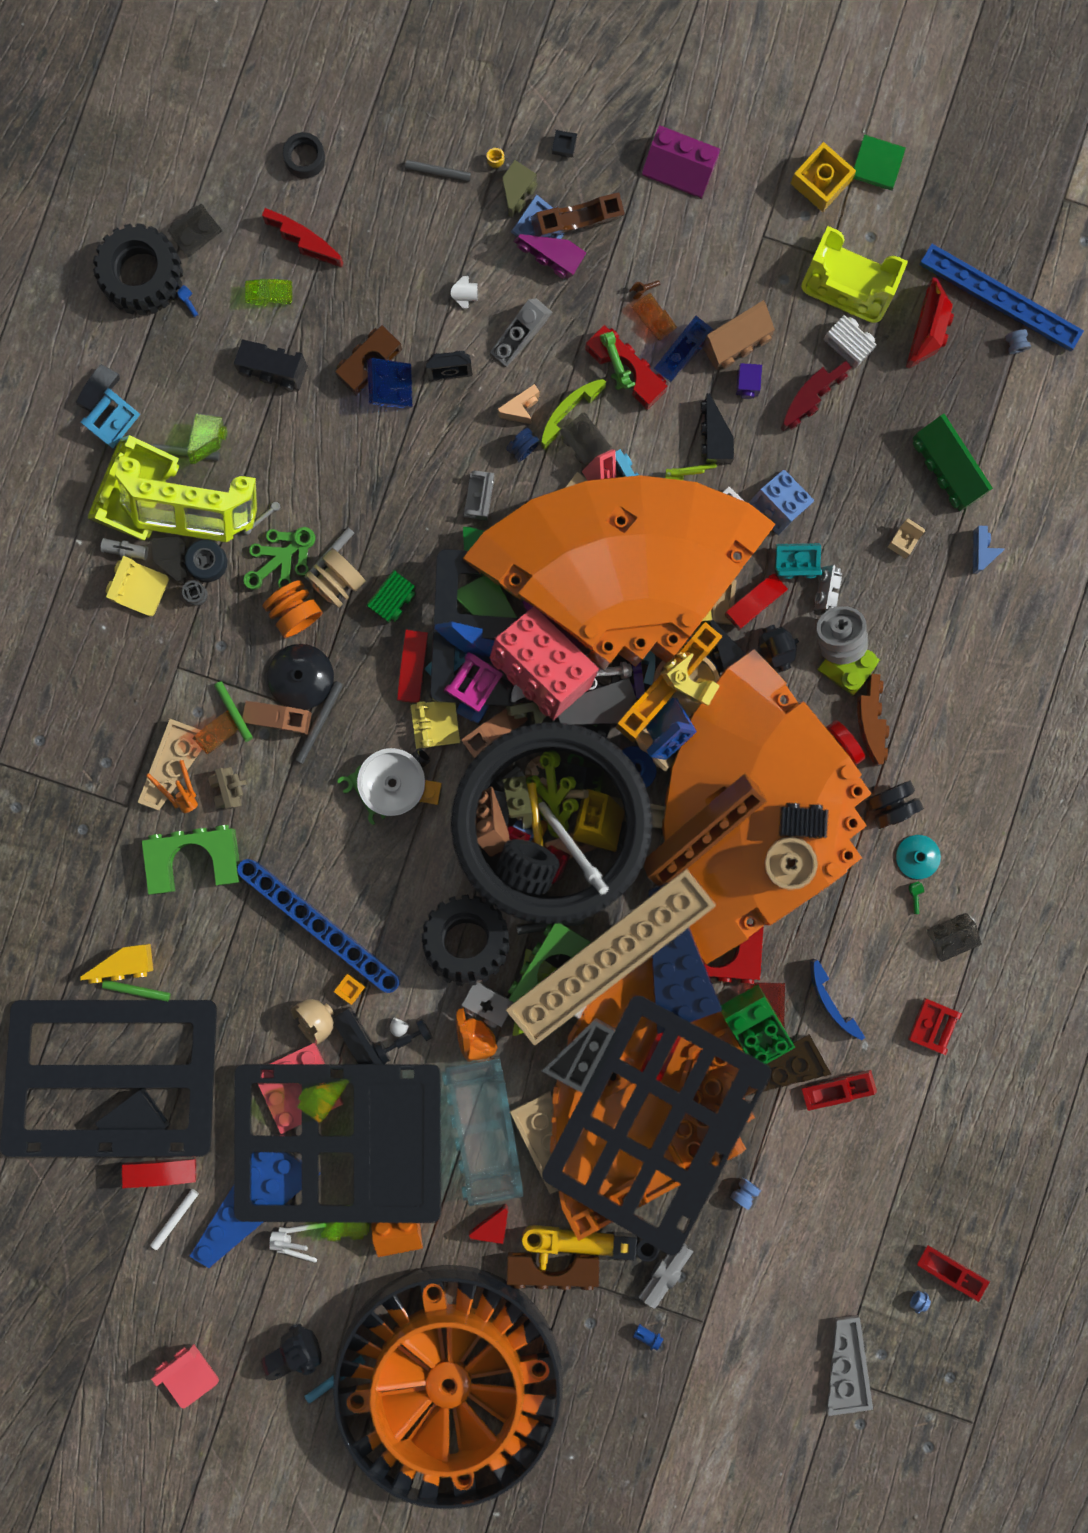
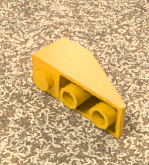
[80,944,153,984]

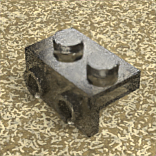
[559,413,611,465]
[927,913,982,962]

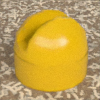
[487,148,504,168]

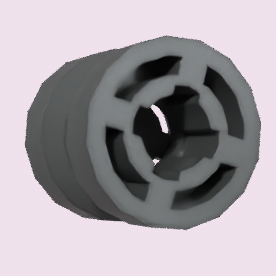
[182,580,208,606]

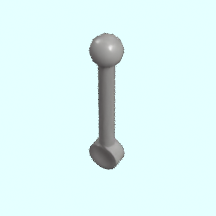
[243,502,281,535]

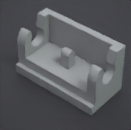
[464,471,495,521]

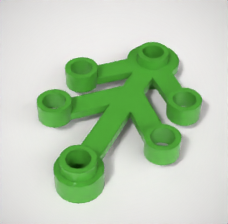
[244,527,316,590]

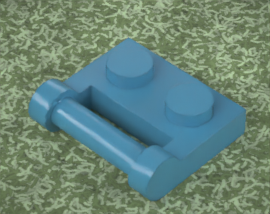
[80,388,141,448]

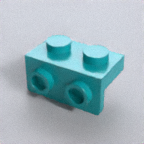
[775,543,822,579]

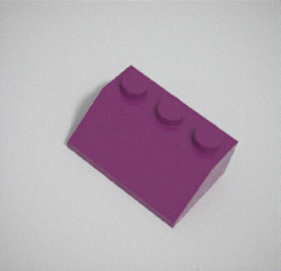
[642,125,720,199]

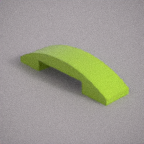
[541,379,606,450]

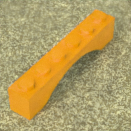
[615,622,723,742]

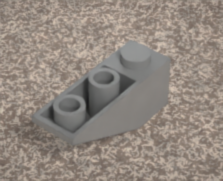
[490,298,553,367]

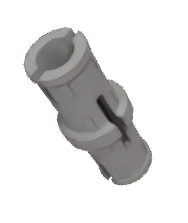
[101,538,148,560]

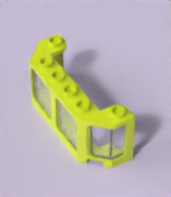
[115,456,257,542]

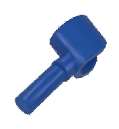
[177,285,198,317]

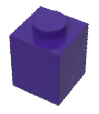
[736,363,762,399]

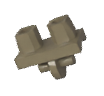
[208,767,247,809]

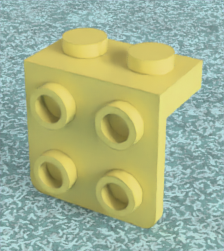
[106,556,169,616]

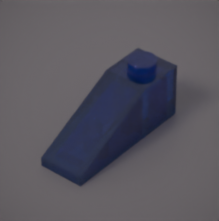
[654,316,713,382]

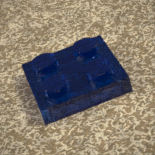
[368,358,413,409]

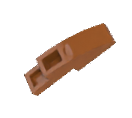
[857,674,889,766]

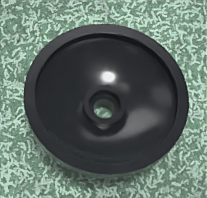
[267,644,334,710]

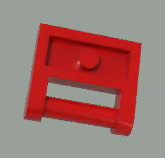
[908,998,962,1055]

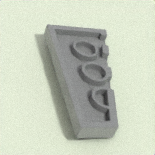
[827,1315,873,1416]

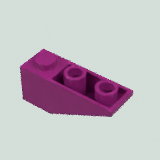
[513,234,587,279]

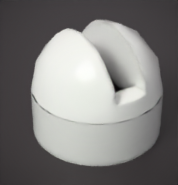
[390,1018,409,1037]

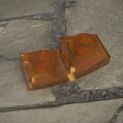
[631,292,677,341]
[192,710,239,755]

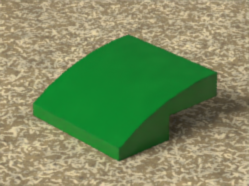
[853,134,906,191]

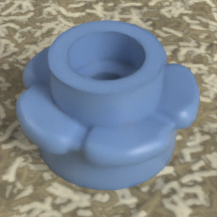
[910,1291,931,1314]

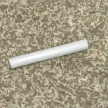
[150,1189,199,1250]

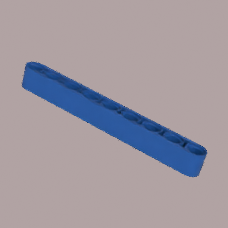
[237,859,400,993]

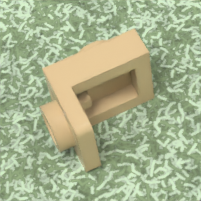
[888,519,925,559]

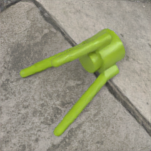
[665,464,717,480]

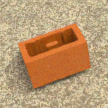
[371,1223,423,1257]

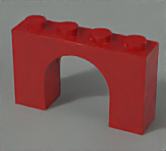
[704,924,764,984]

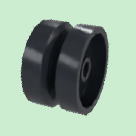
[865,780,924,829]

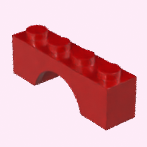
[585,325,667,410]

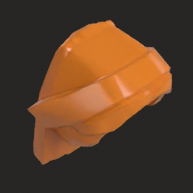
[456,1008,497,1062]

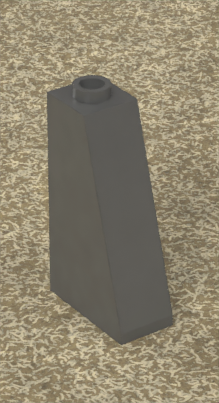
[551,678,637,726]

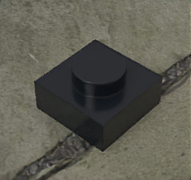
[552,130,577,158]

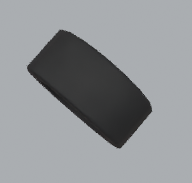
[282,132,326,179]

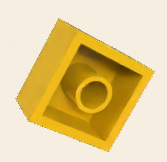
[790,142,856,212]

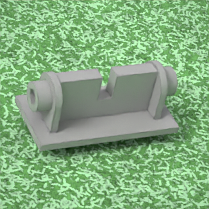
[814,565,842,612]

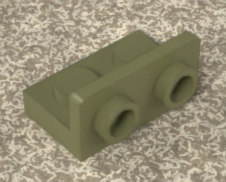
[503,776,532,829]

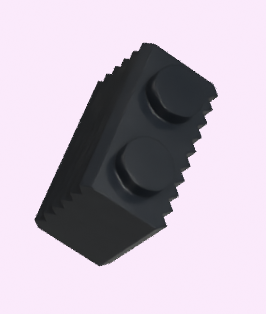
[779,803,828,839]

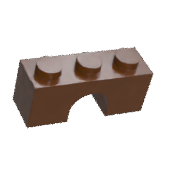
[335,325,402,396]

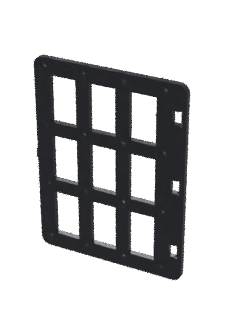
[542,996,771,1256]

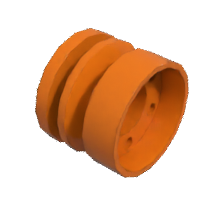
[262,580,323,638]

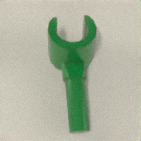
[908,881,925,914]

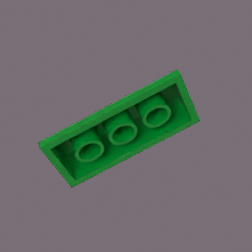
[912,413,993,512]

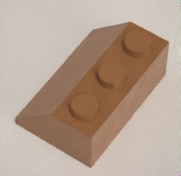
[703,300,775,370]

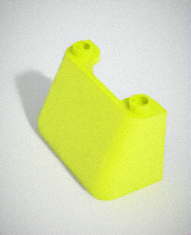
[801,226,908,323]
[88,435,179,540]

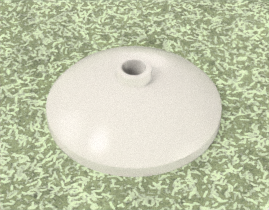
[357,748,425,816]

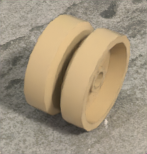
[765,837,818,890]

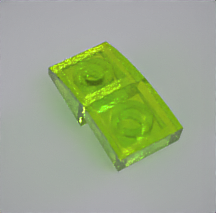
[245,279,293,306]

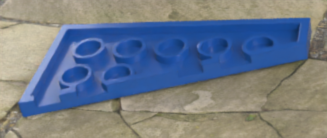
[190,1152,321,1268]

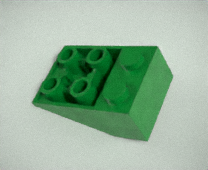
[721,984,795,1064]

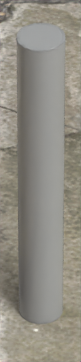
[304,528,354,583]

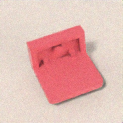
[151,1344,219,1408]

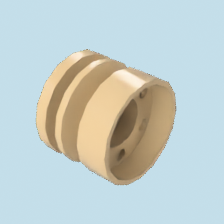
[305,548,366,608]

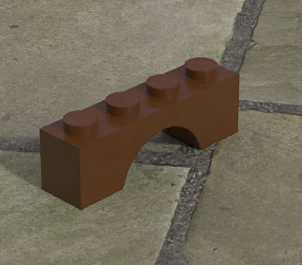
[530,192,625,237]
[507,1252,600,1290]

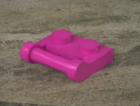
[444,652,503,712]

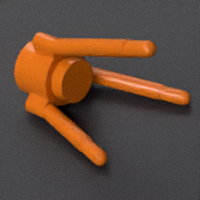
[146,760,198,813]

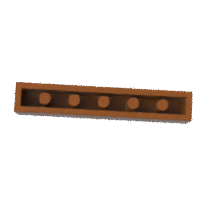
[643,773,767,886]

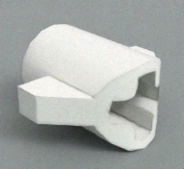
[451,276,478,308]

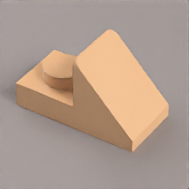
[498,384,539,424]

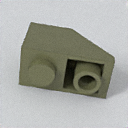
[503,160,538,218]

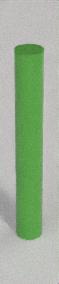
[214,681,253,742]
[102,979,171,1002]

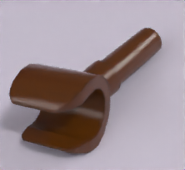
[629,280,660,300]

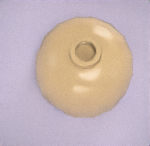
[291,999,334,1046]

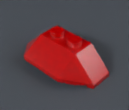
[906,277,954,368]

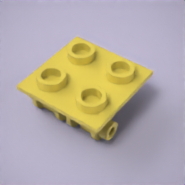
[411,701,460,749]

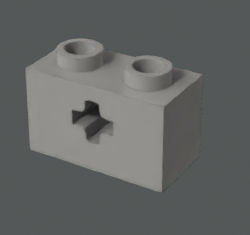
[461,981,514,1028]

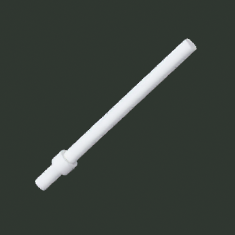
[539,802,608,894]

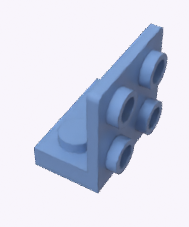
[749,470,814,535]

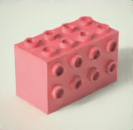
[490,607,599,720]

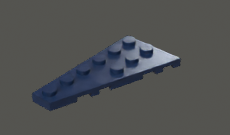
[649,882,722,1034]

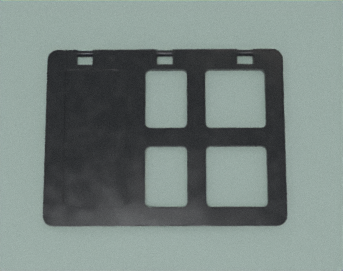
[234,1064,441,1223]

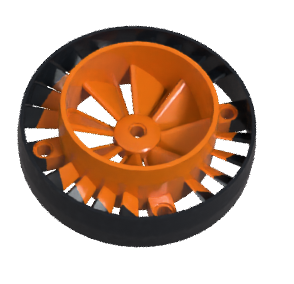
[333,1265,563,1509]

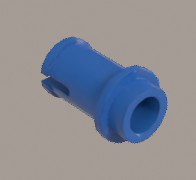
[633,1324,663,1351]

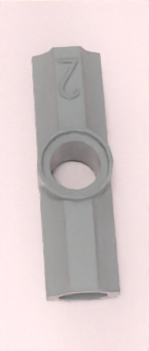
[639,1244,694,1309]

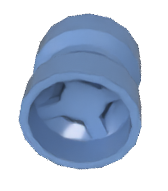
[730,1177,761,1210]

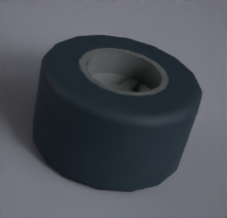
[185,540,227,582]

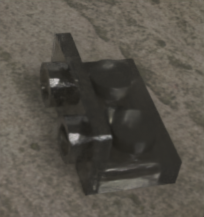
[168,204,222,258]

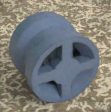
[1005,329,1031,354]

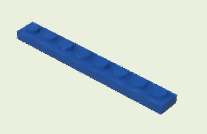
[919,244,1084,352]

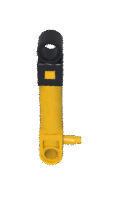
[522,1225,659,1270]

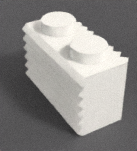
[824,315,877,369]

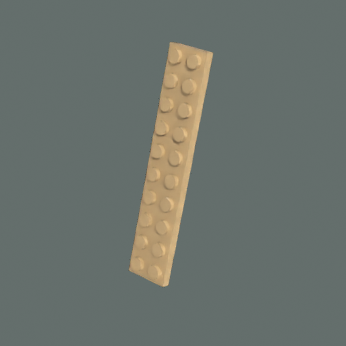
[506,868,716,1046]

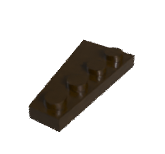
[747,1034,832,1096]

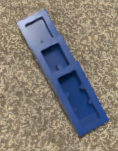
[435,622,495,664]

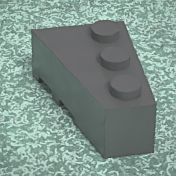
[542,1018,616,1093]

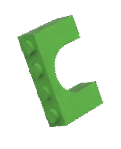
[142,825,242,895]
[508,923,591,1002]

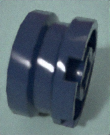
[506,428,540,462]

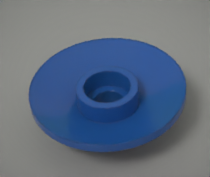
[622,746,657,788]

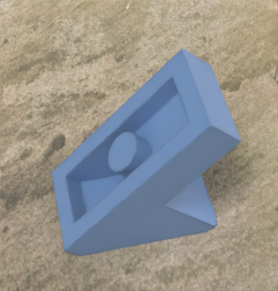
[973,526,1005,574]

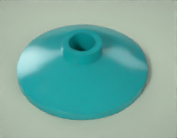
[896,835,941,879]

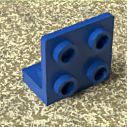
[645,697,697,760]

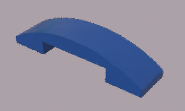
[810,959,865,1040]

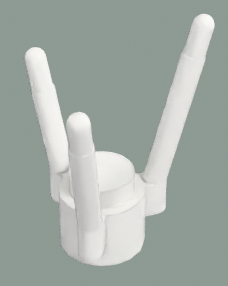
[270,1223,326,1262]

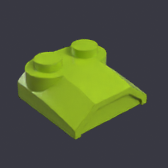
[817,650,880,696]

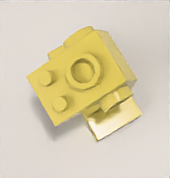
[661,652,720,705]

